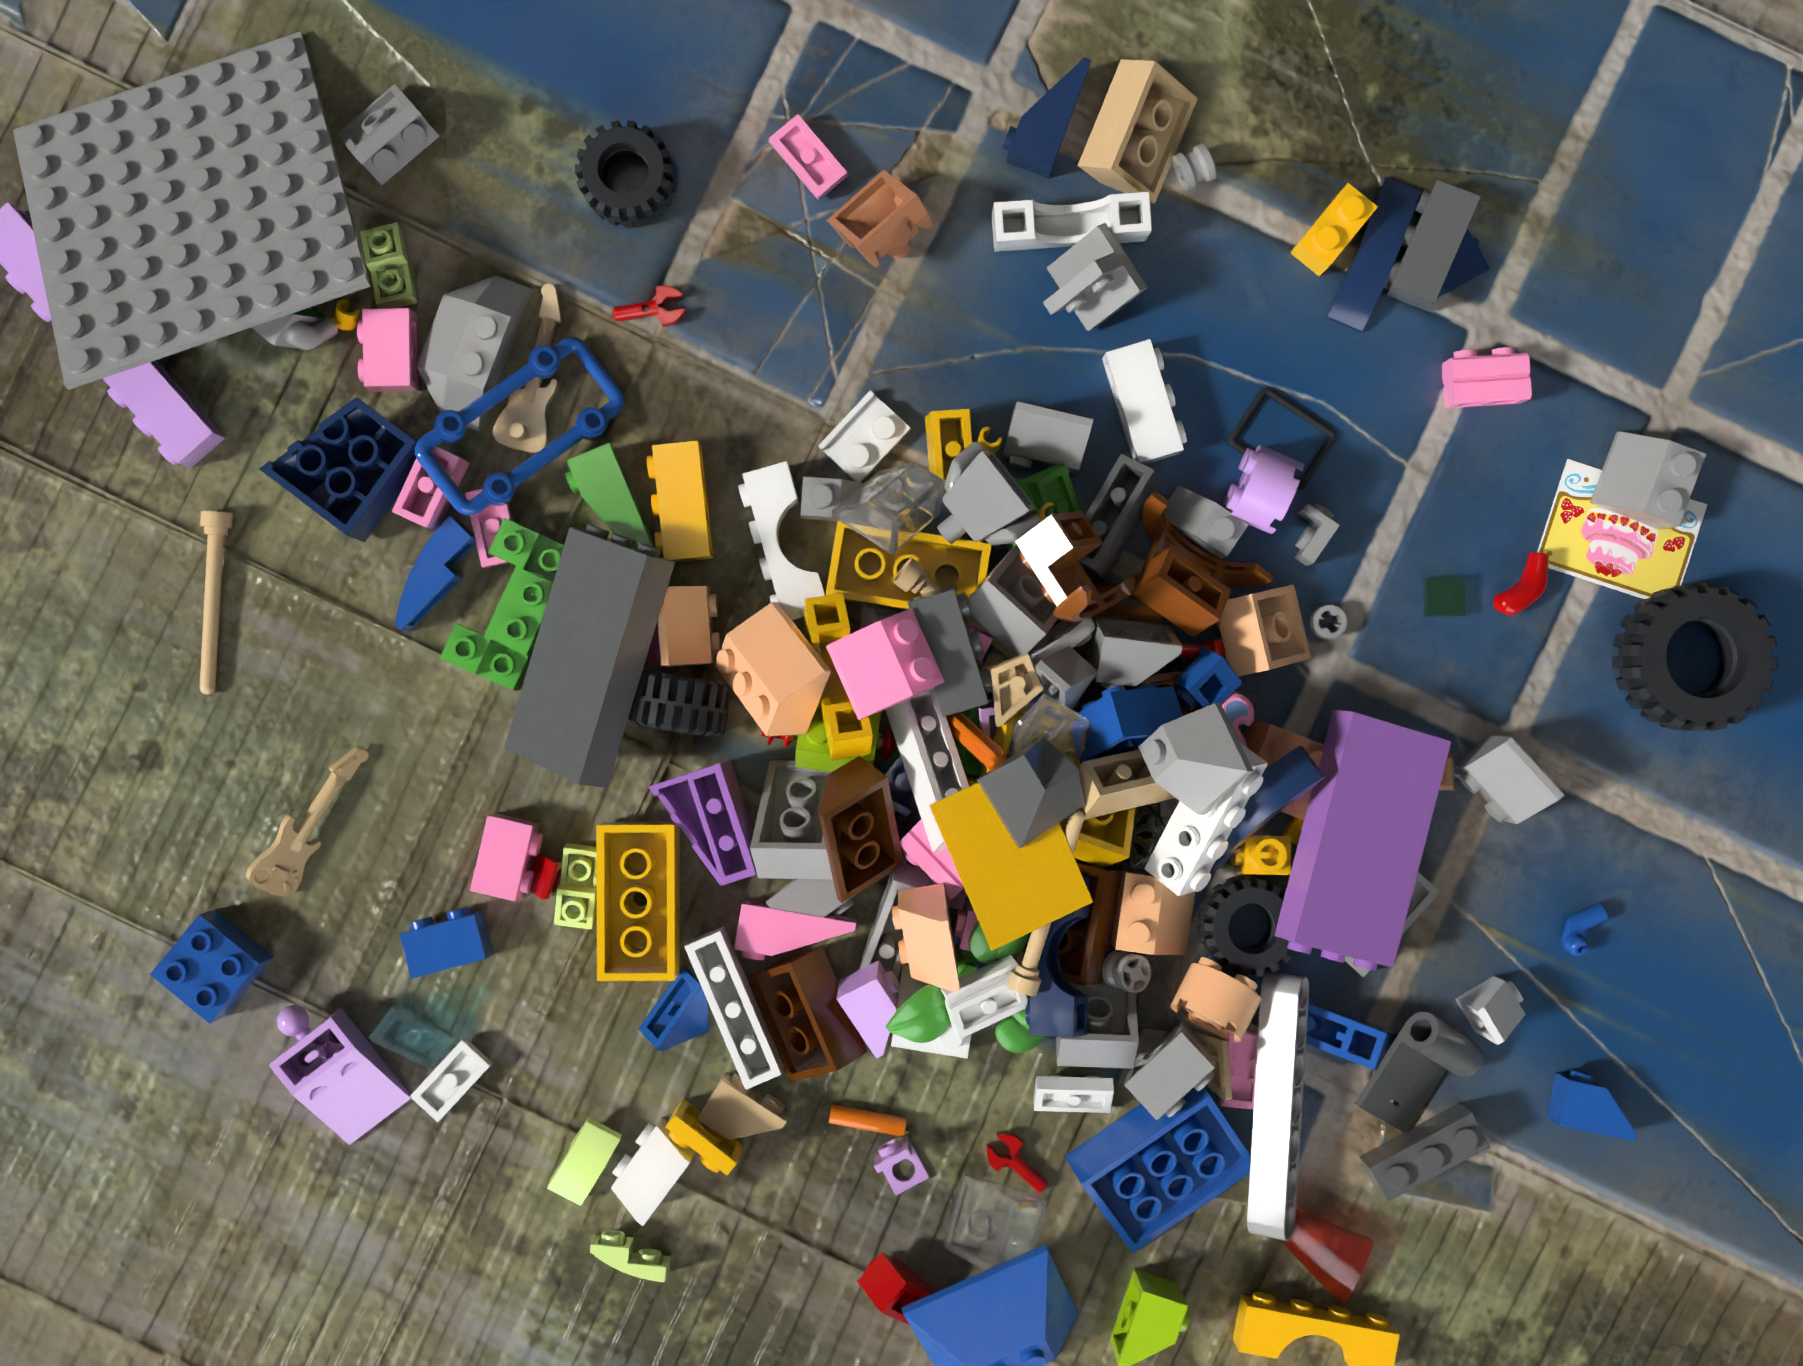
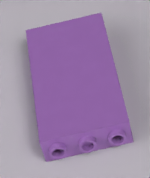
[1274,710,1451,971]

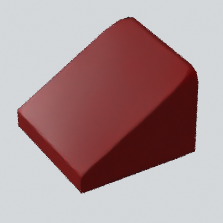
[530,853,563,900]

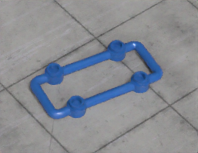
[415,337,625,515]

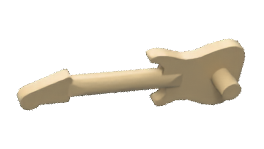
[493,283,562,454]
[246,746,369,897]

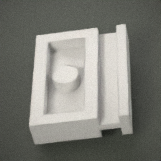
[818,390,911,483]
[941,955,1028,1039]

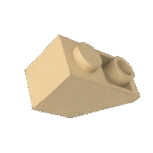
[697,1073,789,1140]

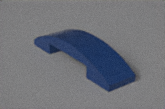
[1326,177,1420,332]
[1211,746,1325,872]

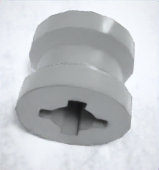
[1172,143,1216,192]
[1102,950,1151,993]

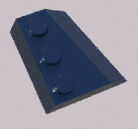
[259,397,418,542]

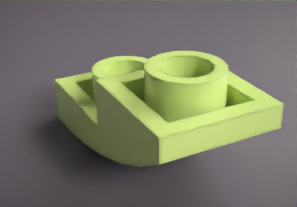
[360,222,418,309]
[554,843,597,930]
[547,1117,622,1206]
[590,1230,671,1282]

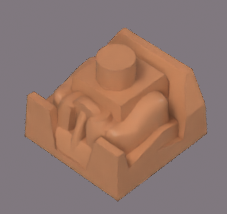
[827,170,933,268]

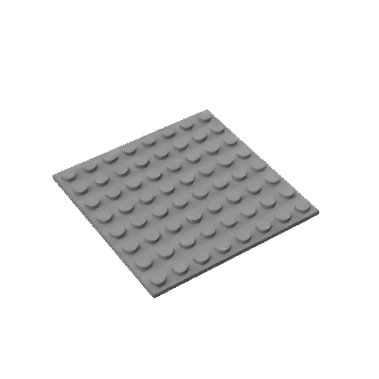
[13,31,370,390]

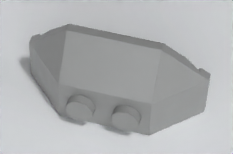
[417,276,533,432]

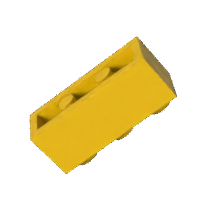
[647,440,714,562]

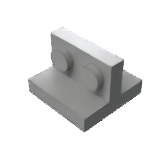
[337,84,439,185]
[1043,222,1148,331]

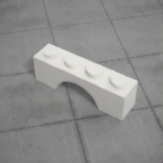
[992,192,1152,252]
[738,461,825,622]

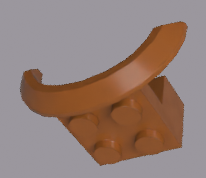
[1132,492,1273,637]
[1015,511,1139,622]

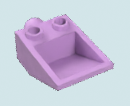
[269,1005,411,1145]

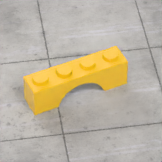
[803,593,873,760]
[1233,1292,1400,1366]

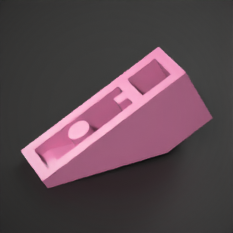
[734,900,857,960]

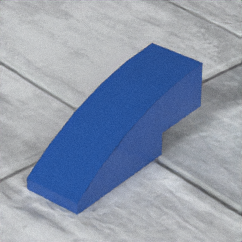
[395,516,476,631]

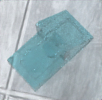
[369,1002,455,1070]

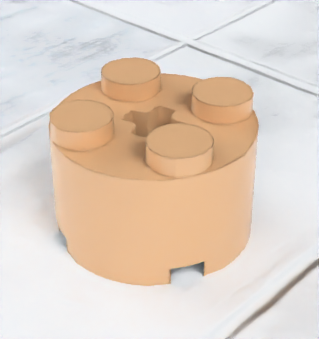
[1170,957,1261,1043]

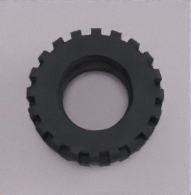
[1612,583,1778,731]

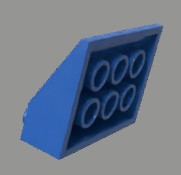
[1065,1087,1251,1253]

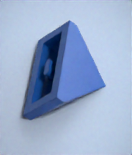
[638,967,709,1051]

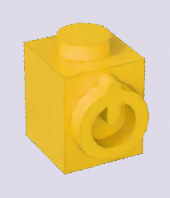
[1230,835,1291,875]

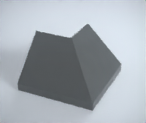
[976,737,1085,848]

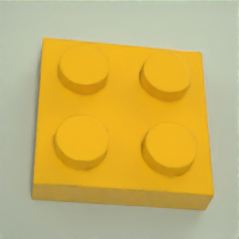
[665,1099,743,1176]

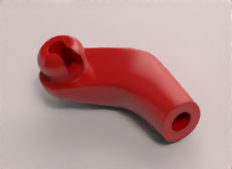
[1493,553,1549,616]

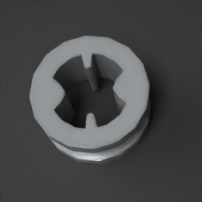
[1309,605,1347,640]

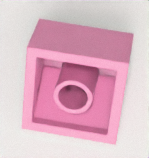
[826,608,945,720]

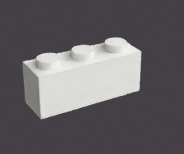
[1102,339,1187,465]

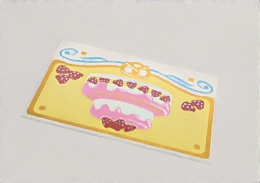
[1537,459,1708,599]

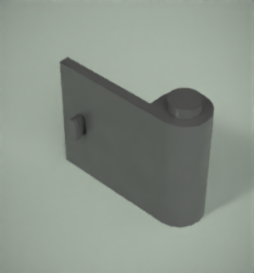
[1354,1012,1483,1133]

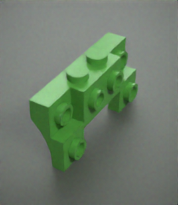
[440,518,564,691]

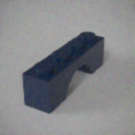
[1025,877,1089,1038]

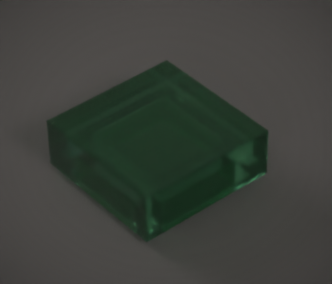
[1423,578,1466,617]

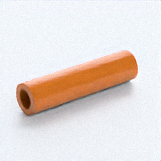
[829,1104,907,1137]

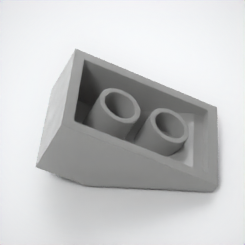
[750,760,833,880]

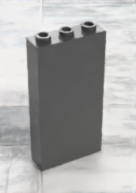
[504,524,675,788]

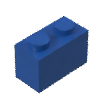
[399,906,494,979]

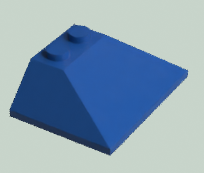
[901,1244,1078,1366]

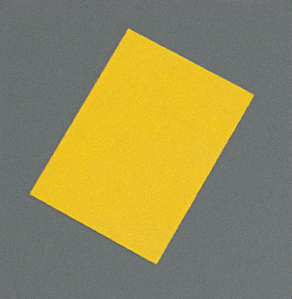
[929,783,1093,951]

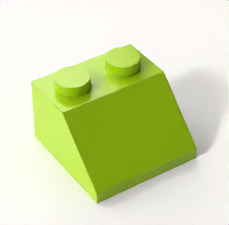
[1110,1268,1191,1366]

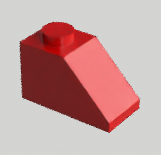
[857,1252,937,1325]

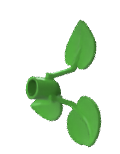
[885,921,1045,1053]

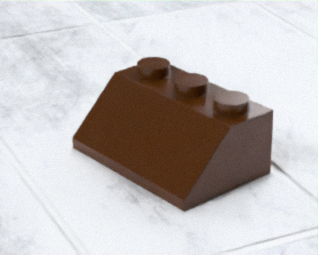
[818,756,904,903]
[1016,861,1122,986]
[746,946,868,1082]

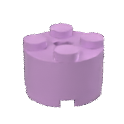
[1223,445,1304,534]

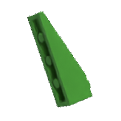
[565,443,672,586]

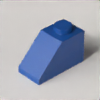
[1547,1070,1637,1142]

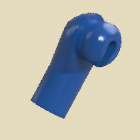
[1561,903,1608,956]

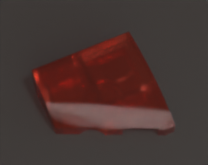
[1283,1208,1374,1305]

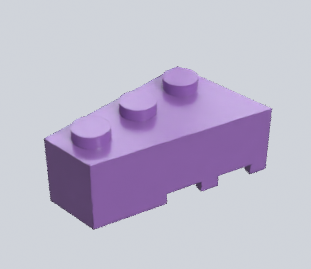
[649,759,757,886]

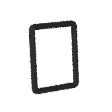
[1228,387,1337,490]

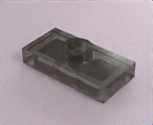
[1136,953,1183,1032]

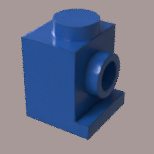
[1173,646,1242,711]

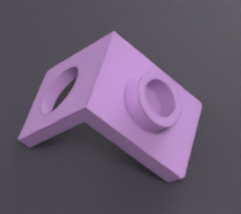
[874,1137,929,1195]

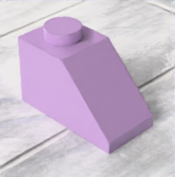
[836,960,900,1059]

